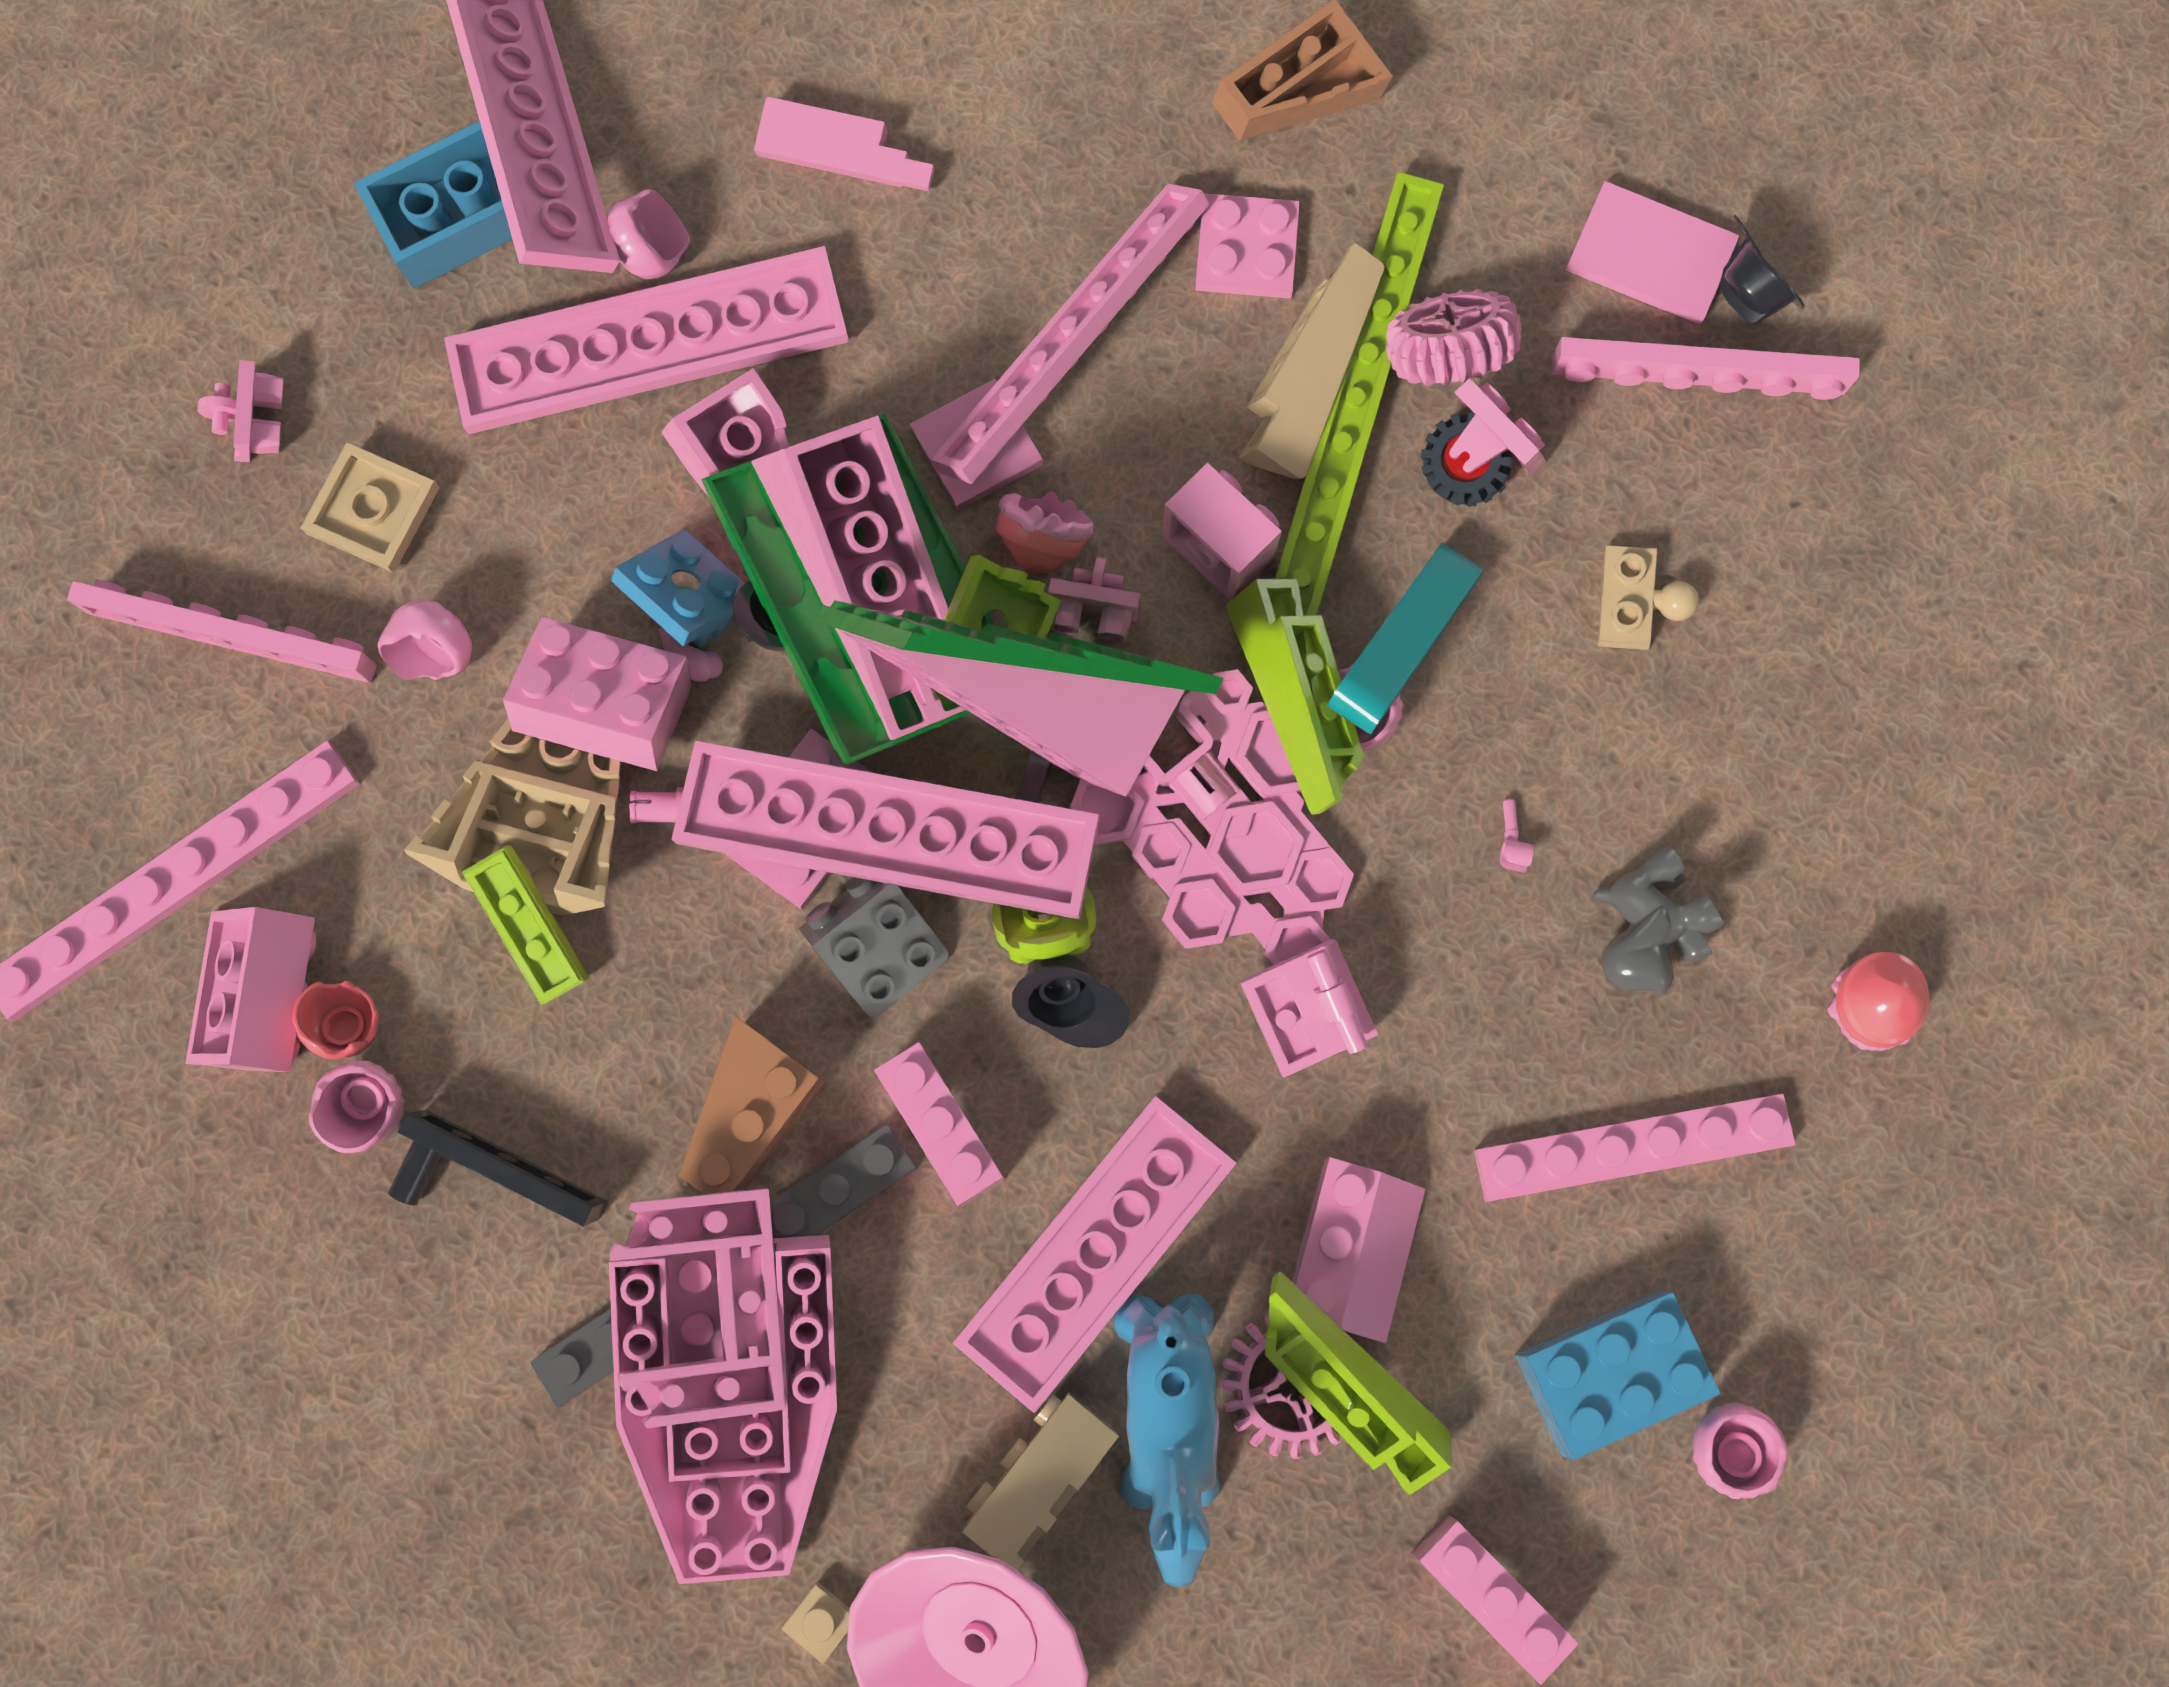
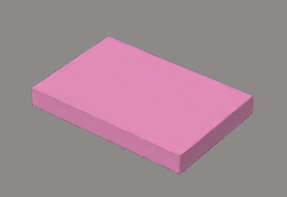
[1565,181,1740,325]

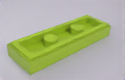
[462,845,590,1006]

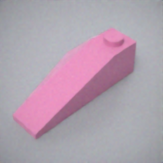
[662,368,790,497]

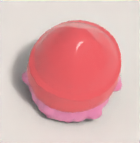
[996,491,1093,574]
[1827,952,1930,1051]

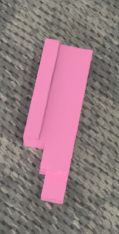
[754,96,935,191]

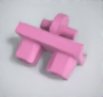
[197,360,283,462]
[1048,557,1140,643]

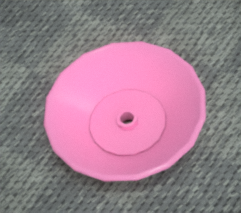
[847,1547,1089,1687]

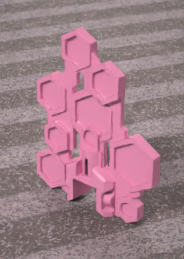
[1069,669,1354,966]

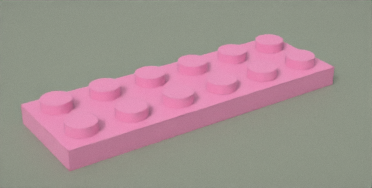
[953,1096,1237,1413]

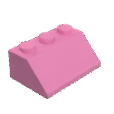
[185,907,316,1072]
[1291,1157,1425,1343]

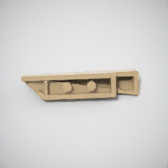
[1239,242,1384,479]

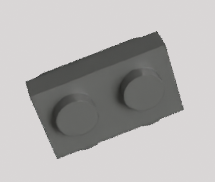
[798,877,949,1017]

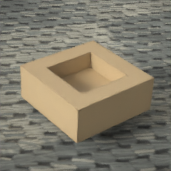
[781,1582,850,1664]

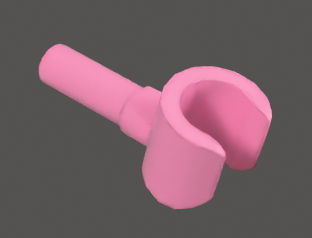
[1500,799,1534,873]

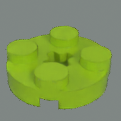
[991,887,1097,964]

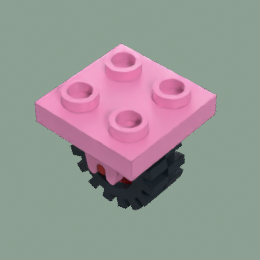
[1421,378,1546,507]

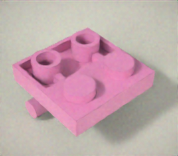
[1239,939,1378,1078]

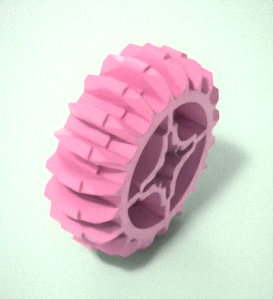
[1386,289,1522,386]
[1220,1313,1341,1459]

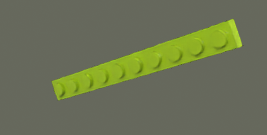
[1275,172,1444,616]

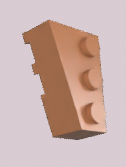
[1212,0,1393,141]
[679,1016,826,1194]

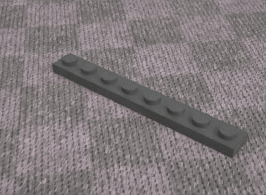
[530,1124,917,1408]

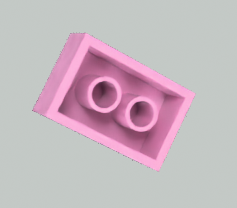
[503,617,692,771]

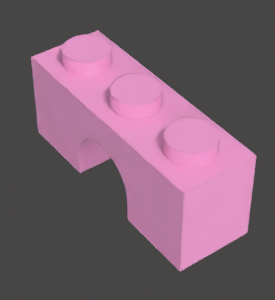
[874,1042,1005,1207]
[1411,1514,1578,1685]

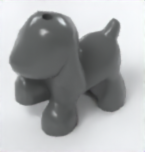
[1592,844,1724,994]

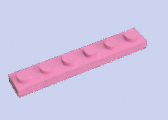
[1551,337,1860,400]
[67,579,377,683]
[1474,1094,1796,1202]

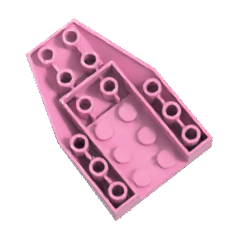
[609,1235,837,1584]

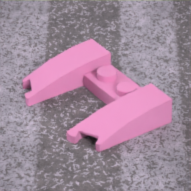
[610,1188,785,1428]

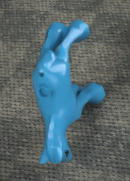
[1114,1293,1220,1587]

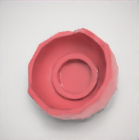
[292,981,380,1060]

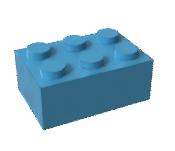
[354,121,512,289]
[1515,1291,1721,1460]

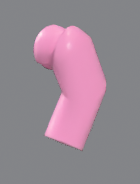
[658,627,723,682]

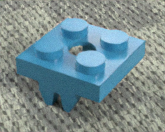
[611,529,745,648]

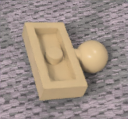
[1598,545,1699,650]

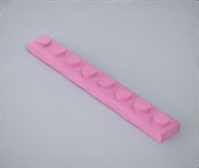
[930,183,1209,484]
[0,741,360,1021]

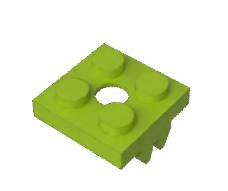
[944,555,1061,638]

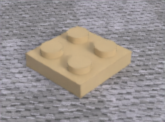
[300,442,440,573]

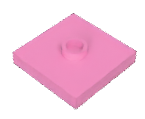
[909,379,1043,511]

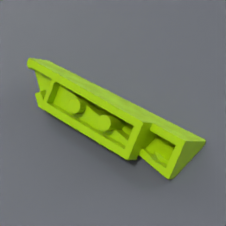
[1227,579,1364,815]
[1265,1272,1452,1496]

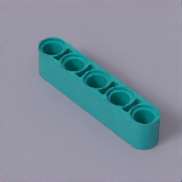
[1327,542,1484,735]

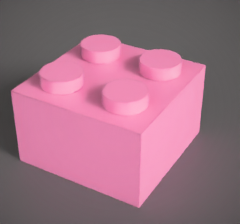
[1162,462,1282,601]

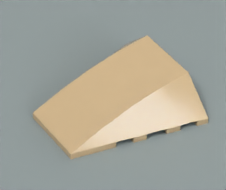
[404,718,622,916]

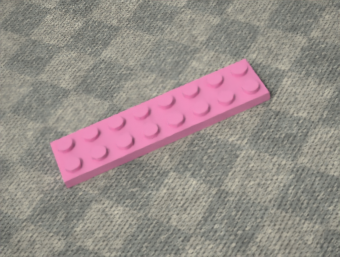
[446,0,620,273]
[444,246,849,434]
[671,741,1100,919]

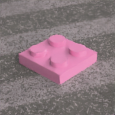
[1195,193,1299,298]

